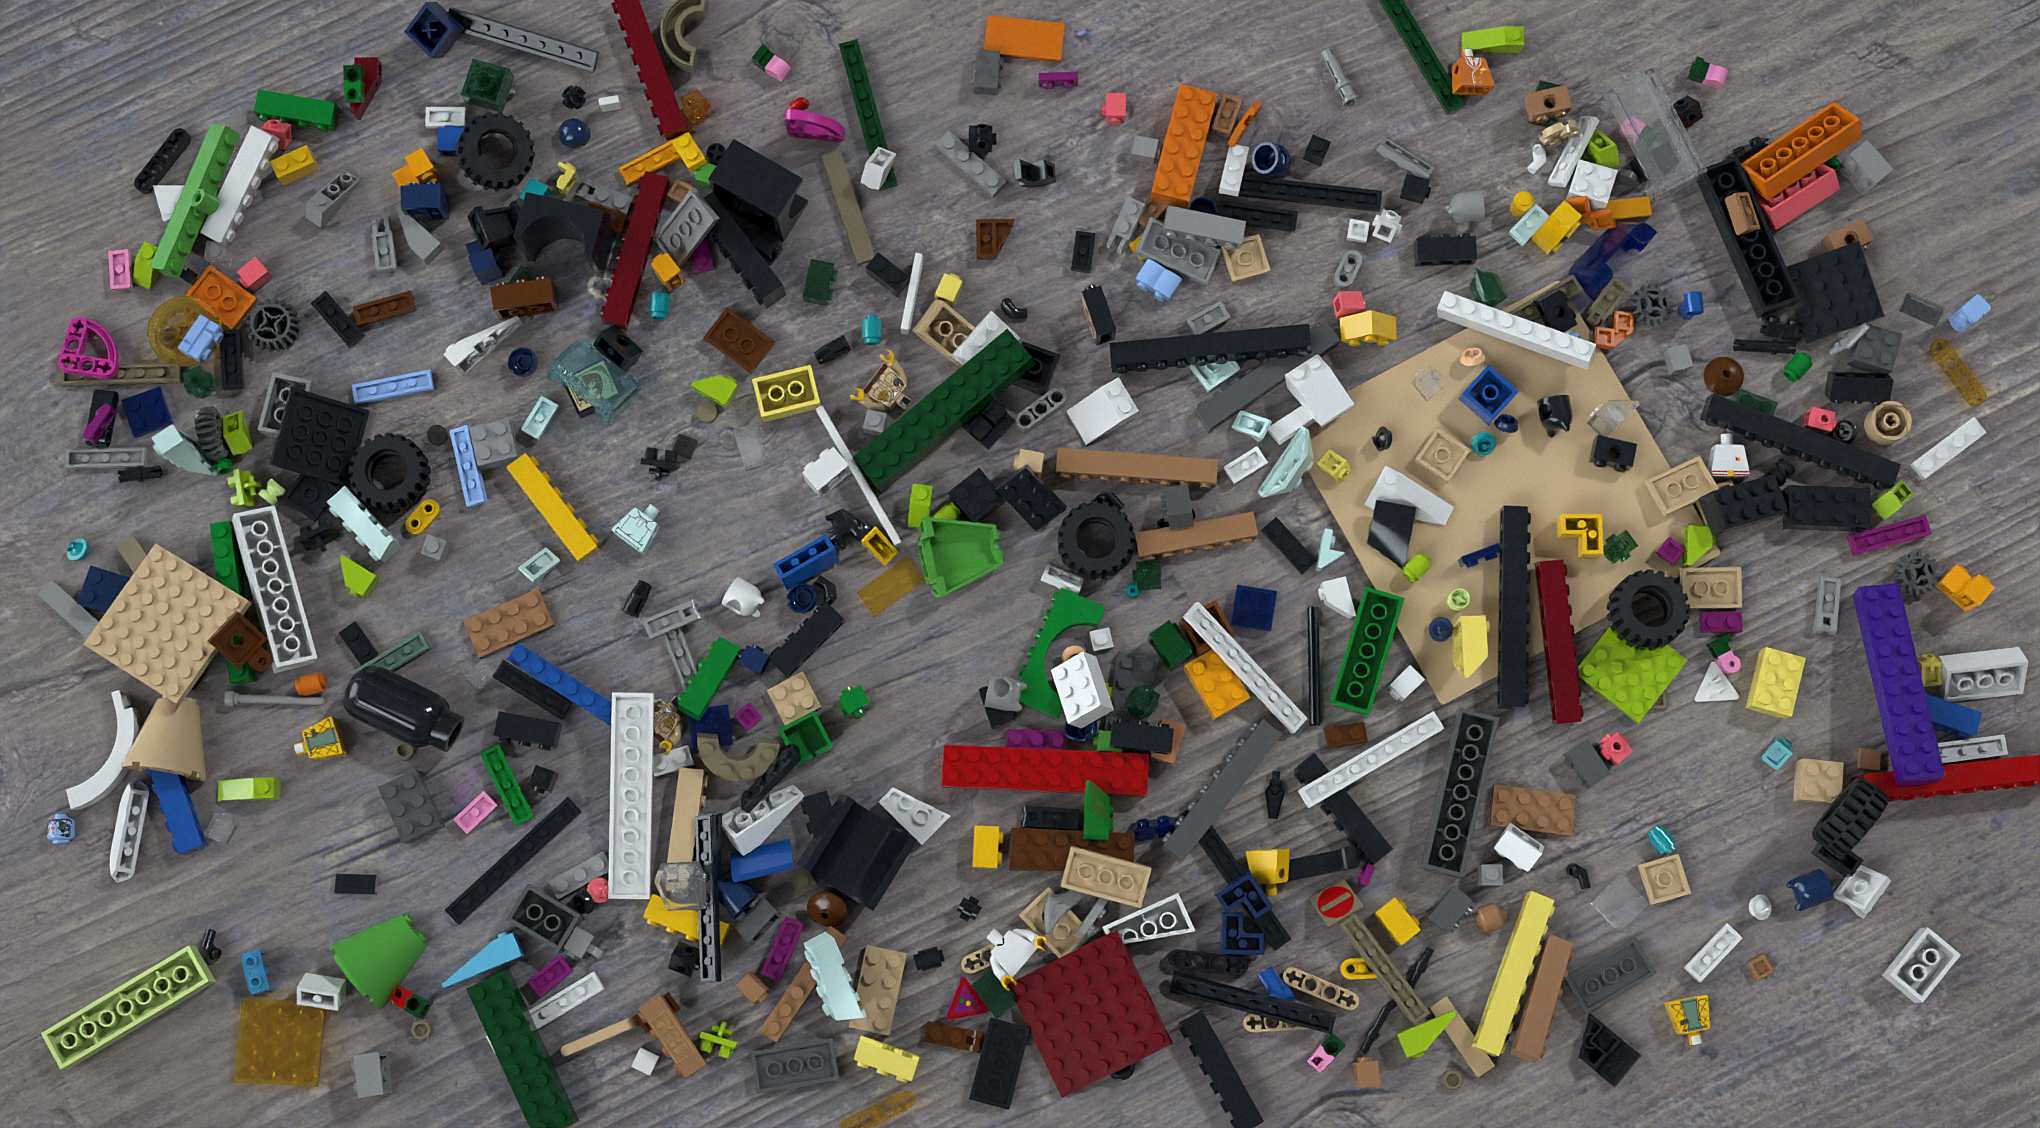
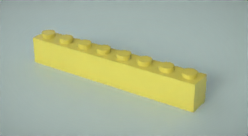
[1471,891,1555,1057]

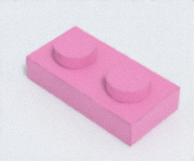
[108,249,133,291]
[453,791,499,835]

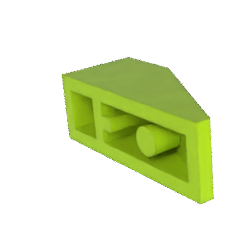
[1461,26,1524,54]
[218,777,281,801]
[1397,1009,1457,1059]

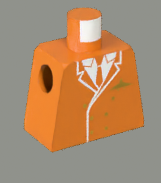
[1452,49,1495,96]

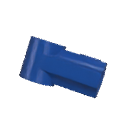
[1678,291,1704,320]
[1257,966,1296,1002]

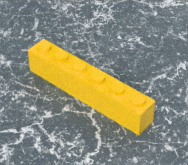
[506,453,600,564]

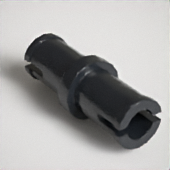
[118,465,162,483]

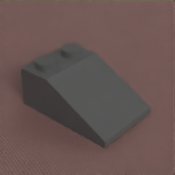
[735,897,782,944]

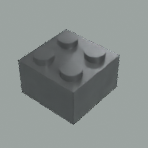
[1847,324,1902,374]

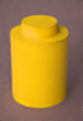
[1510,191,1534,217]

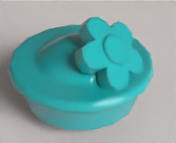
[1471,432,1496,455]
[67,538,90,561]

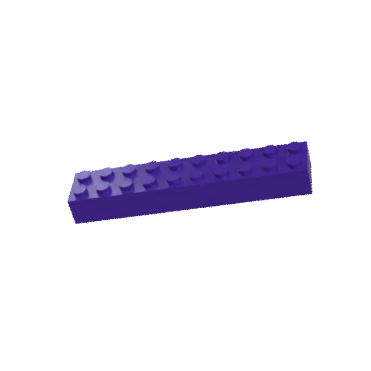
[1852,583,1945,787]

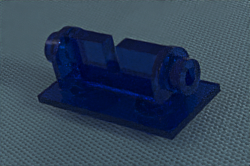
[1132,815,1175,841]

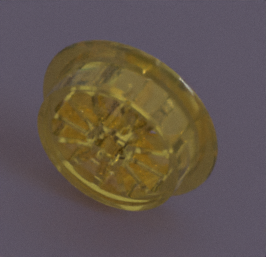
[147,296,222,367]

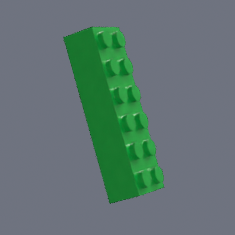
[1329,586,1405,717]

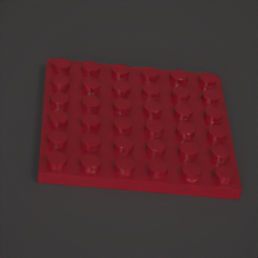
[1008,929,1173,1098]

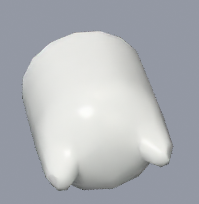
[722,576,764,618]

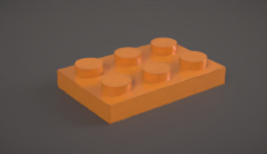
[185,265,258,330]

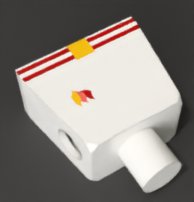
[1708,434,1750,480]

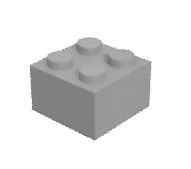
[1840,140,1894,196]
[469,418,520,471]
[351,1052,393,1098]

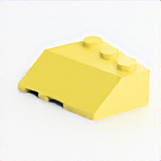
[1452,615,1490,678]
[854,1036,921,1083]

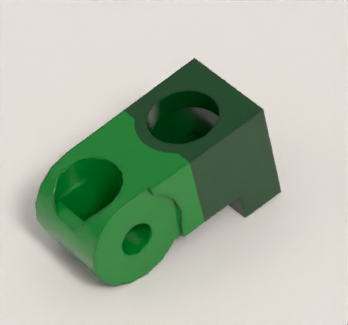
[343,65,366,103]

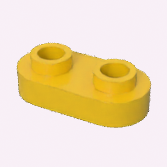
[405,499,441,535]
[1340,958,1377,980]

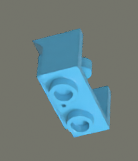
[241,949,276,996]

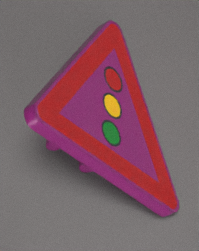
[945,976,989,1021]

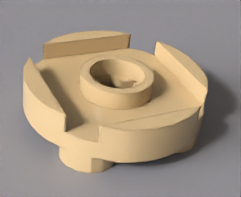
[1538,120,1579,147]

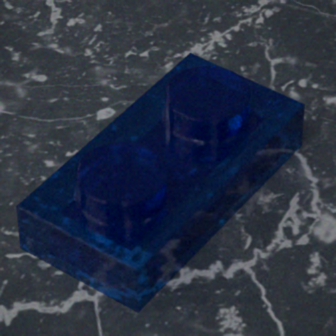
[1458,543,1502,569]

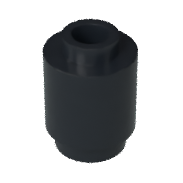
[913,946,945,971]

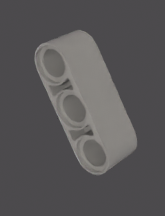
[1016,388,1066,433]

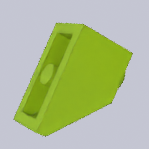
[1586,129,1620,169]
[132,241,160,290]
[691,375,739,409]
[223,410,253,455]
[1871,479,1915,520]
[908,483,933,528]
[1683,525,1716,568]
[340,555,380,599]

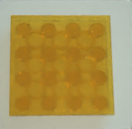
[233,998,326,1087]

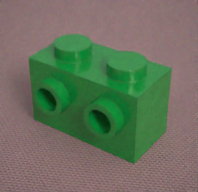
[838,685,872,719]

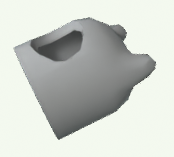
[1444,190,1485,224]
[984,674,1027,711]

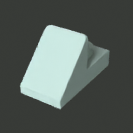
[1231,410,1272,442]
[1315,528,1345,571]
[518,547,560,584]

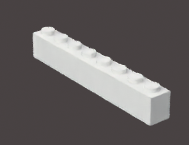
[1437,291,1596,370]

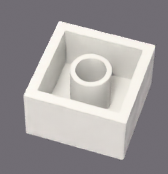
[1566,159,1618,211]
[802,447,851,498]

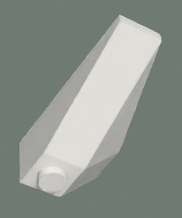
[443,316,523,376]
[1364,466,1454,525]
[722,785,804,856]

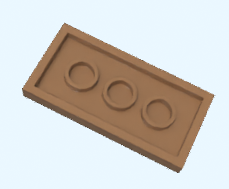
[463,588,555,659]
[1489,784,1576,836]

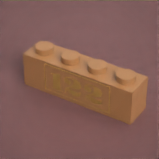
[638,992,707,1078]

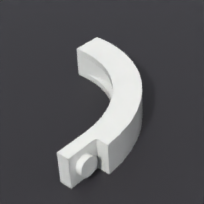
[66,690,141,811]

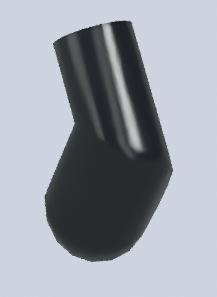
[1001,298,1027,318]
[1095,492,1125,511]
[815,575,837,604]
[1566,863,1591,890]
[201,929,222,960]

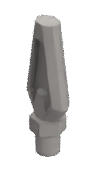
[1829,322,1870,356]

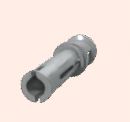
[1321,48,1359,106]

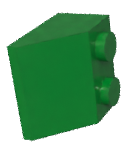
[1083,781,1114,840]

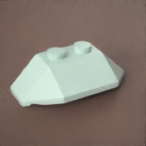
[1257,426,1314,498]

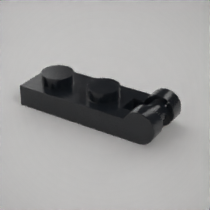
[1021,806,1079,830]

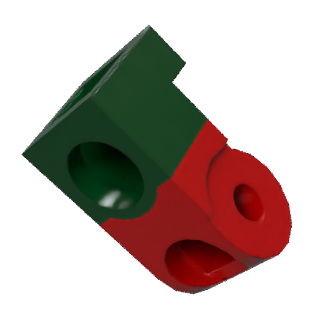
[389,984,433,1019]

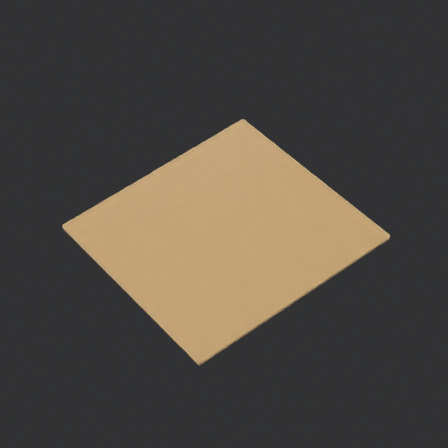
[1289,281,1720,705]

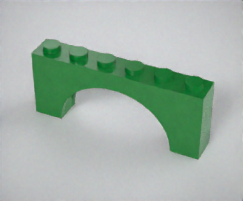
[1018,588,1106,720]

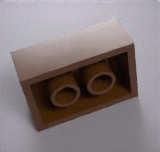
[490,276,560,321]

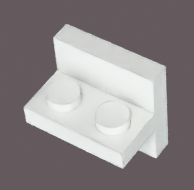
[1834,865,1891,919]

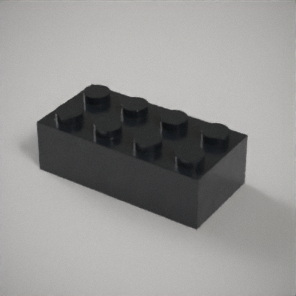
[1698,474,1789,536]
[1782,485,1871,532]

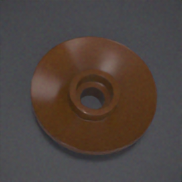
[1704,357,1744,396]
[807,892,848,927]

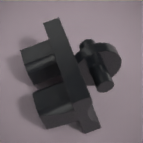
[640,447,680,481]
[298,517,340,552]

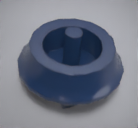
[1494,414,1518,433]
[1429,617,1453,642]

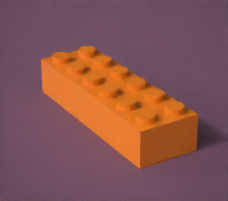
[1150,84,1218,209]
[1741,102,1863,200]

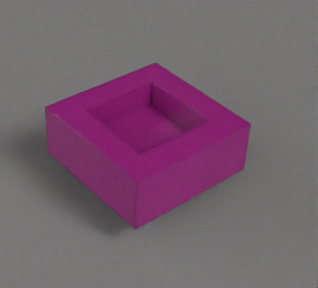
[1656,536,1685,566]
[734,703,763,732]
[1356,864,1375,887]

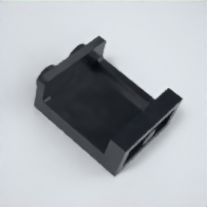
[467,201,521,251]

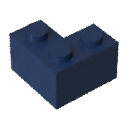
[400,182,449,220]
[465,240,506,285]
[1215,869,1273,919]
[1220,912,1264,955]

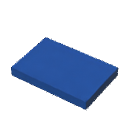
[730,839,794,882]

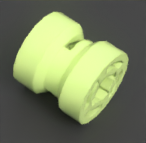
[258,479,287,506]
[1447,588,1470,611]

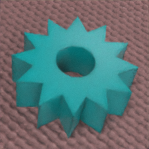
[1124,583,1141,599]

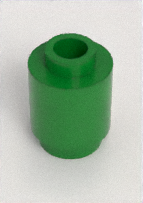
[1783,352,1813,382]

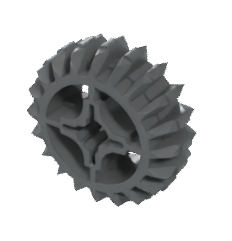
[245,298,301,352]
[194,406,230,461]

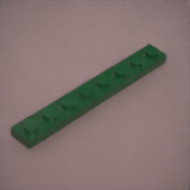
[1379,0,1465,115]
[839,39,898,191]

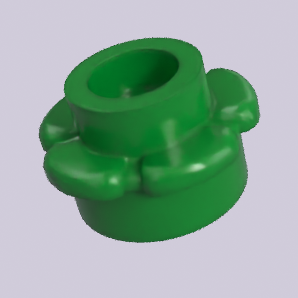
[213,457,233,475]

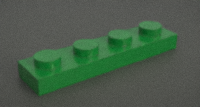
[480,744,535,827]

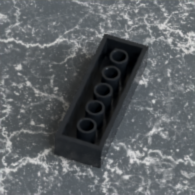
[704,192,786,309]

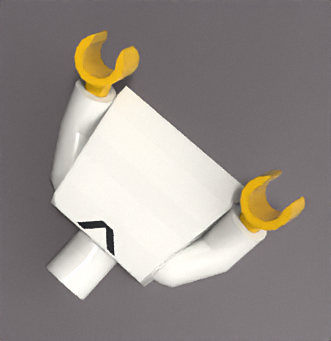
[986,928,1050,991]

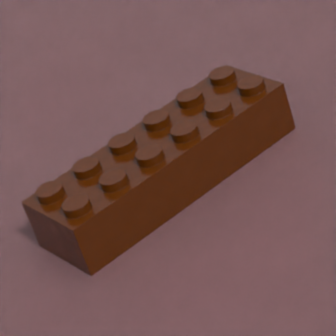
[1009,828,1135,873]

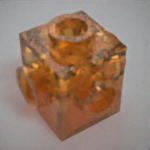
[680,89,712,125]

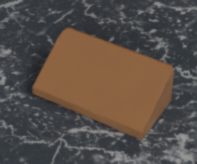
[1725,192,1760,235]

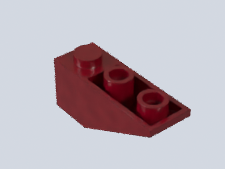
[350,57,382,120]

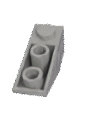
[305,169,360,228]
[396,205,444,265]

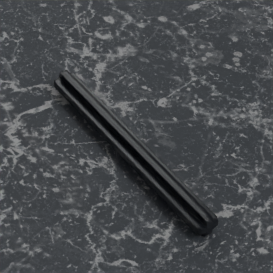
[1307,606,1321,726]

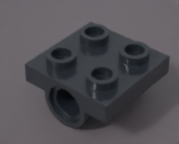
[961,400,1015,451]

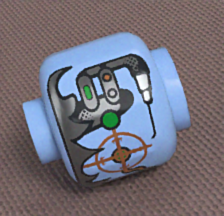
[47,814,75,844]

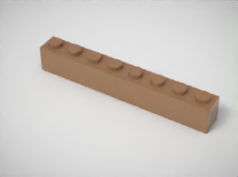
[1055,448,1218,489]

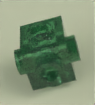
[182,365,216,399]
[1603,530,1638,564]
[1132,560,1161,590]
[1125,684,1160,720]

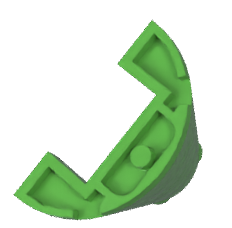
[918,517,1005,597]
[329,914,428,1009]

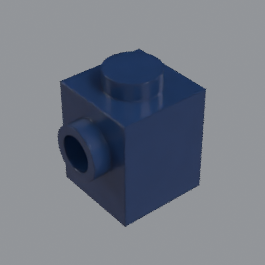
[737,644,770,676]

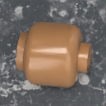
[1474,903,1507,933]

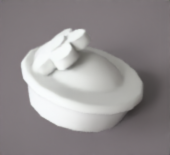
[1749,894,1771,920]

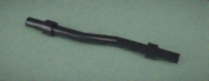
[1359,947,1434,1055]

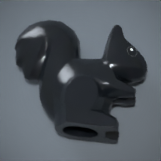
[825,508,872,549]

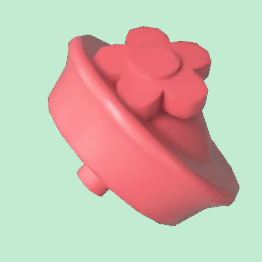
[587,877,608,903]

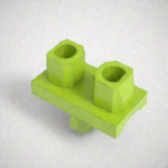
[227,469,261,507]
[699,1022,739,1059]

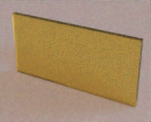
[857,556,924,617]

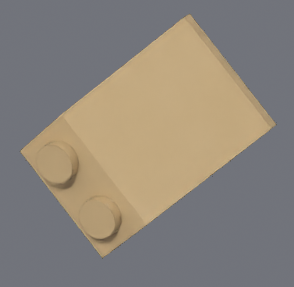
[912,299,975,367]

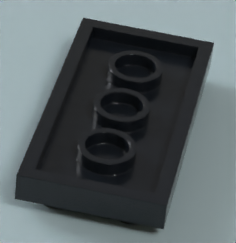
[969,1017,1030,1110]

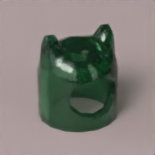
[1470,268,1508,307]

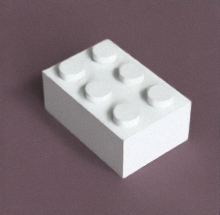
[1051,652,1114,728]
[1882,927,1961,1003]

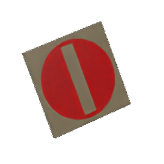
[1308,878,1364,928]

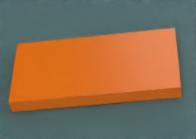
[984,15,1065,63]

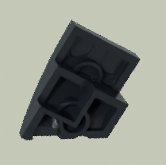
[1367,500,1416,569]
[1579,1013,1641,1087]

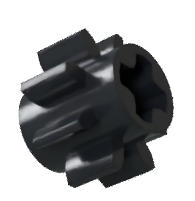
[562,85,586,110]
[957,896,982,922]

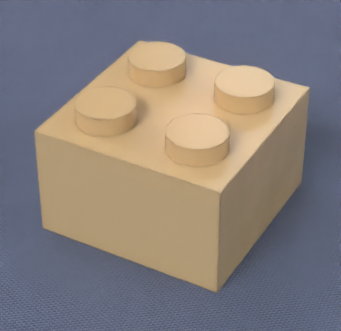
[1793,758,1844,805]

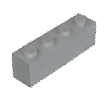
[1162,205,1246,250]

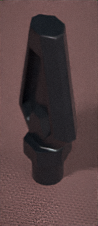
[1265,771,1285,819]

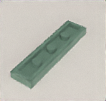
[350,631,432,677]

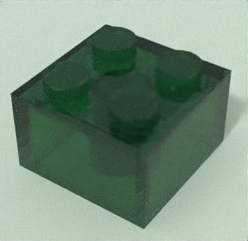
[461,59,514,112]

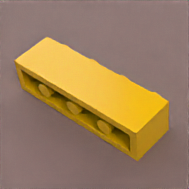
[643,894,731,948]

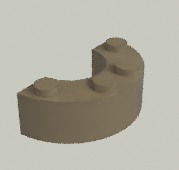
[660,0,709,74]
[697,733,780,781]

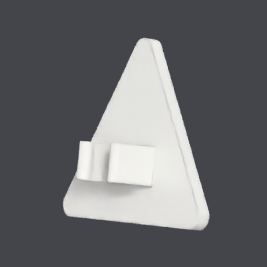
[1694,662,1739,702]

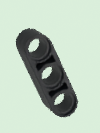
[85,389,119,448]

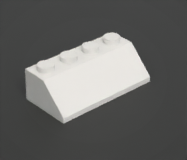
[1939,647,2029,702]

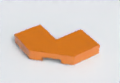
[1227,100,1263,147]
[1567,196,1616,231]
[1593,310,1634,350]

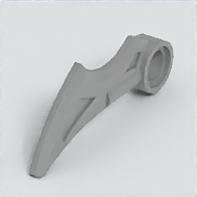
[1044,890,1093,935]

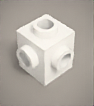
[1372,209,1402,243]

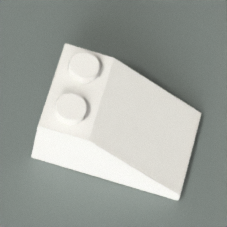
[1285,354,1354,427]
[1066,377,1139,446]

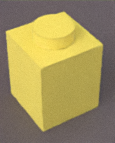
[935,273,963,307]

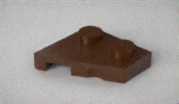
[976,219,1014,260]

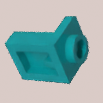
[1761,736,1793,771]

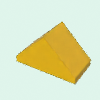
[861,526,898,566]

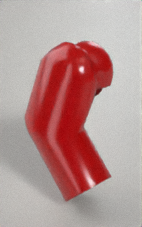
[787,97,809,110]

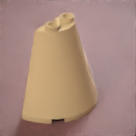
[121,696,207,782]

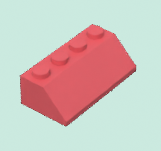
[1754,164,1840,230]

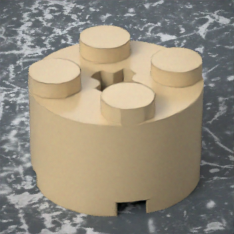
[1864,401,1912,445]

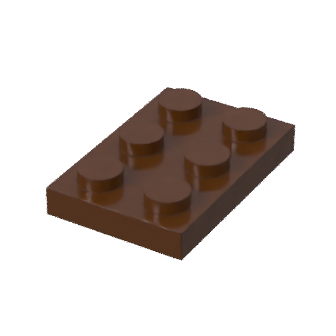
[703,307,775,374]

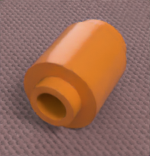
[295,672,328,696]

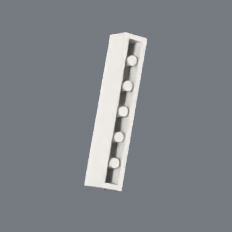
[200,126,279,245]

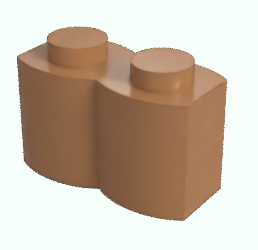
[736,972,770,1004]

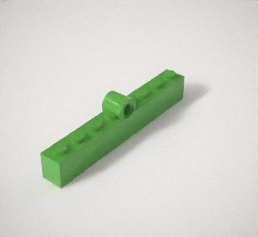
[150,123,240,278]

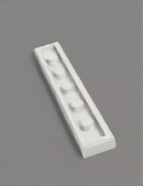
[486,971,605,1054]

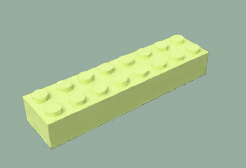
[41,945,216,1070]

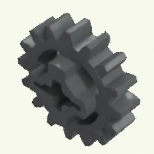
[1630,283,1674,327]
[1894,551,1941,595]

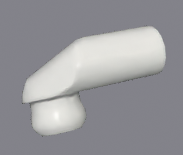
[1527,144,1546,174]

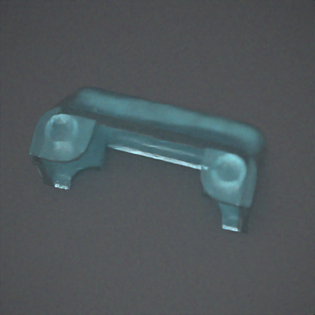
[547,338,641,426]

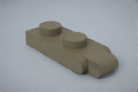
[1585,276,1630,327]

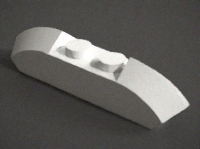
[110,779,149,883]

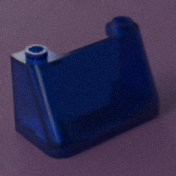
[1568,221,1658,301]

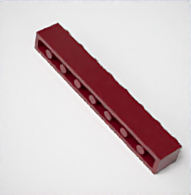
[611,0,688,141]
[600,171,670,330]
[1534,559,1584,724]

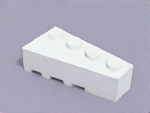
[1102,893,1195,944]

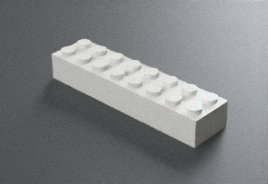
[231,505,317,673]

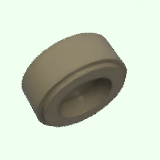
[697,402,718,423]
[394,741,416,761]
[411,1020,433,1041]
[1441,1069,1463,1091]

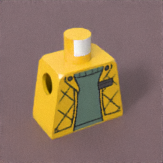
[294,716,347,760]
[1664,995,1710,1045]

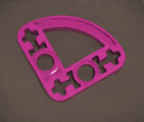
[785,109,845,142]
[58,318,119,380]

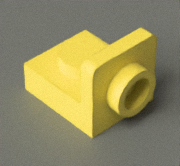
[556,162,579,196]
[1316,449,1351,484]
[1917,654,1942,687]

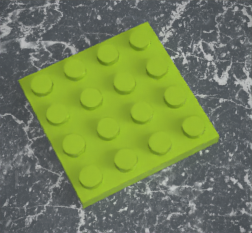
[1578,623,1688,724]

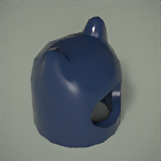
[1252,142,1291,176]
[1786,869,1834,911]
[718,878,758,919]

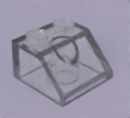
[1587,400,1641,437]
[654,861,706,911]

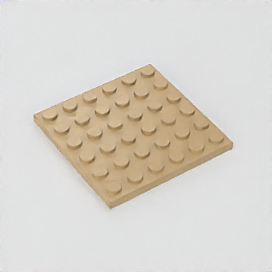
[83,543,252,706]

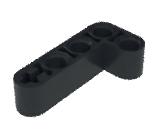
[1283,846,1360,883]

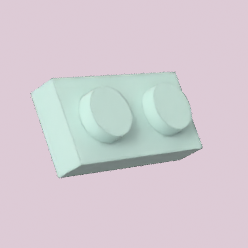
[1508,204,1550,246]
[521,395,560,440]

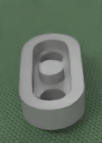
[1334,250,1362,289]

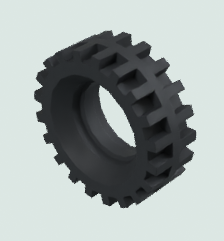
[456,112,535,191]

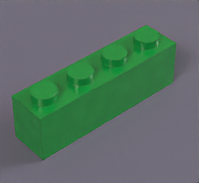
[253,89,340,132]
[677,637,741,721]

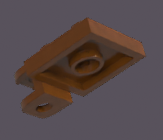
[207,611,273,672]

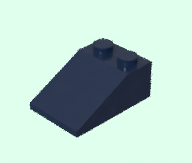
[77,565,130,613]

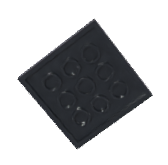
[1787,241,1885,344]
[270,387,370,488]

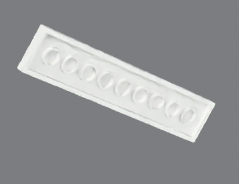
[608,692,654,899]

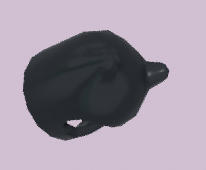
[1537,395,1573,438]

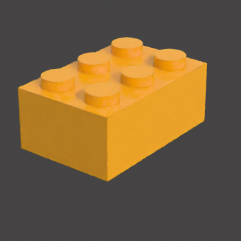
[1183,649,1251,721]

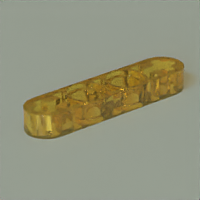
[1929,339,1987,407]
[839,1091,915,1128]

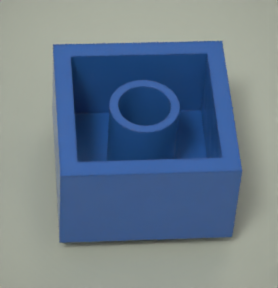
[1459,365,1519,425]

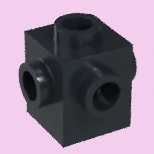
[1668,95,1703,130]
[969,124,996,154]
[668,941,700,977]

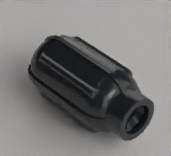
[343,666,465,752]

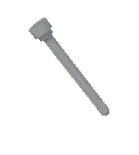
[224,690,325,707]

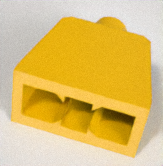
[1246,849,1290,896]

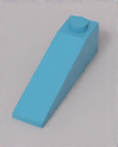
[442,931,525,988]

